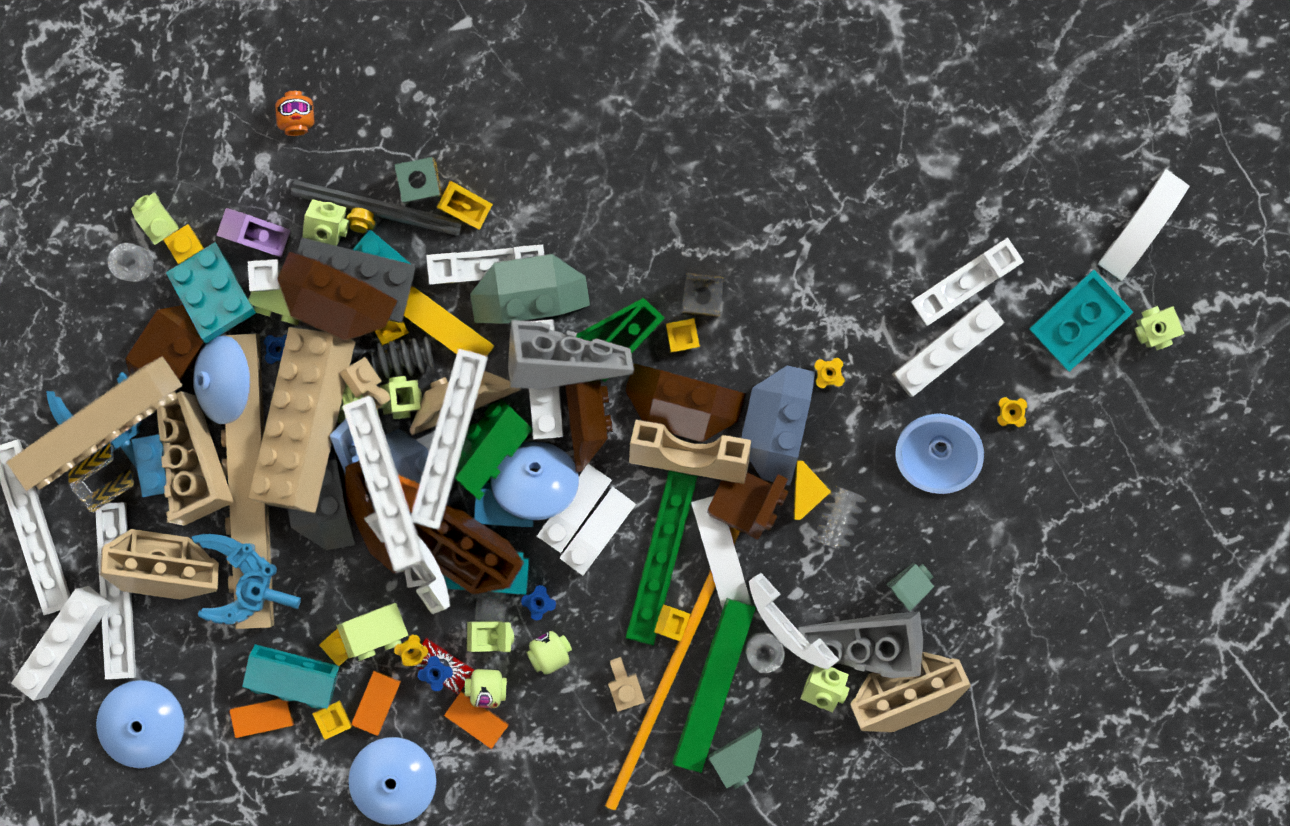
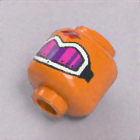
[275,91,315,136]

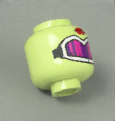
[526,631,572,674]
[464,669,507,708]

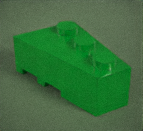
[576,298,665,382]
[454,399,533,501]

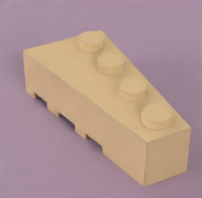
[157,391,234,526]

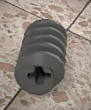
[372,337,434,379]

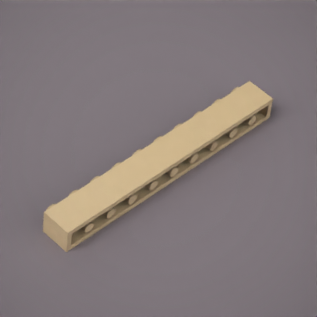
[221,334,274,629]

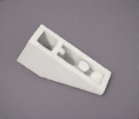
[537,463,612,553]
[560,487,636,575]

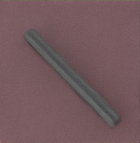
[291,180,462,236]

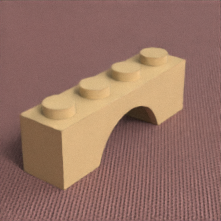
[629,420,751,484]

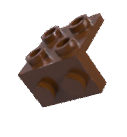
[707,472,789,540]

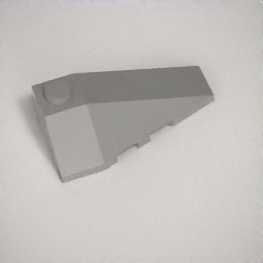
[508,320,634,389]
[799,611,923,678]

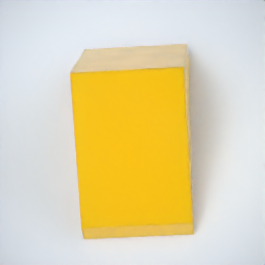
[437,181,493,230]
[793,460,831,520]

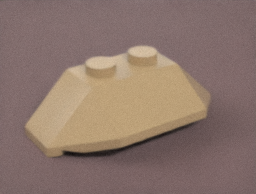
[410,370,521,435]
[100,529,219,600]
[850,652,971,732]

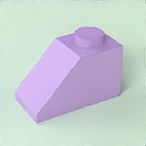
[217,208,290,257]

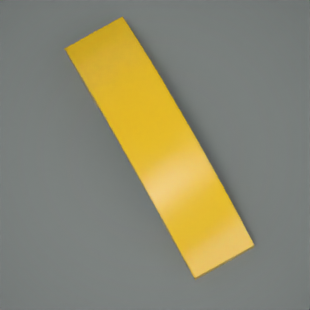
[404,286,495,357]

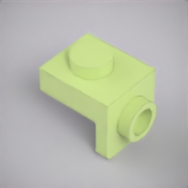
[131,193,179,245]
[467,621,514,652]

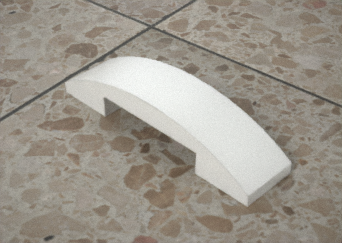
[1098,169,1190,281]
[911,238,1024,326]
[426,245,544,285]
[691,496,751,610]
[365,512,450,614]
[749,573,839,670]

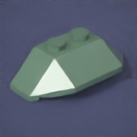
[470,254,590,324]

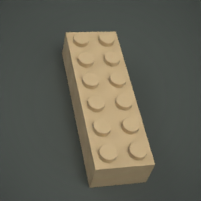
[248,327,356,513]
[6,357,183,491]

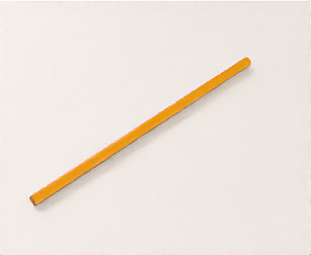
[605,526,740,810]

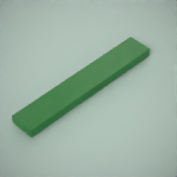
[626,470,698,646]
[672,598,756,773]

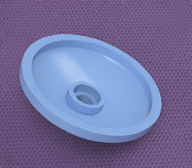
[193,336,250,424]
[896,414,984,494]
[491,441,579,520]
[96,680,185,768]
[349,737,436,825]

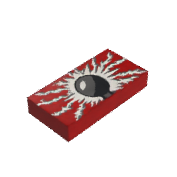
[415,637,475,694]

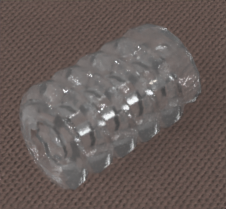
[107,243,154,282]
[813,485,866,550]
[745,632,785,673]

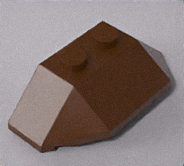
[277,252,398,341]
[125,305,205,413]
[626,363,746,442]
[565,379,613,472]
[345,460,398,574]
[413,505,524,594]

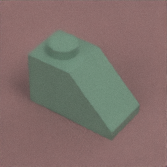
[886,563,934,611]
[708,726,762,789]

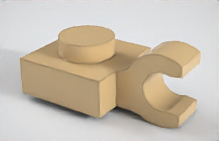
[340,357,391,409]
[608,657,645,711]

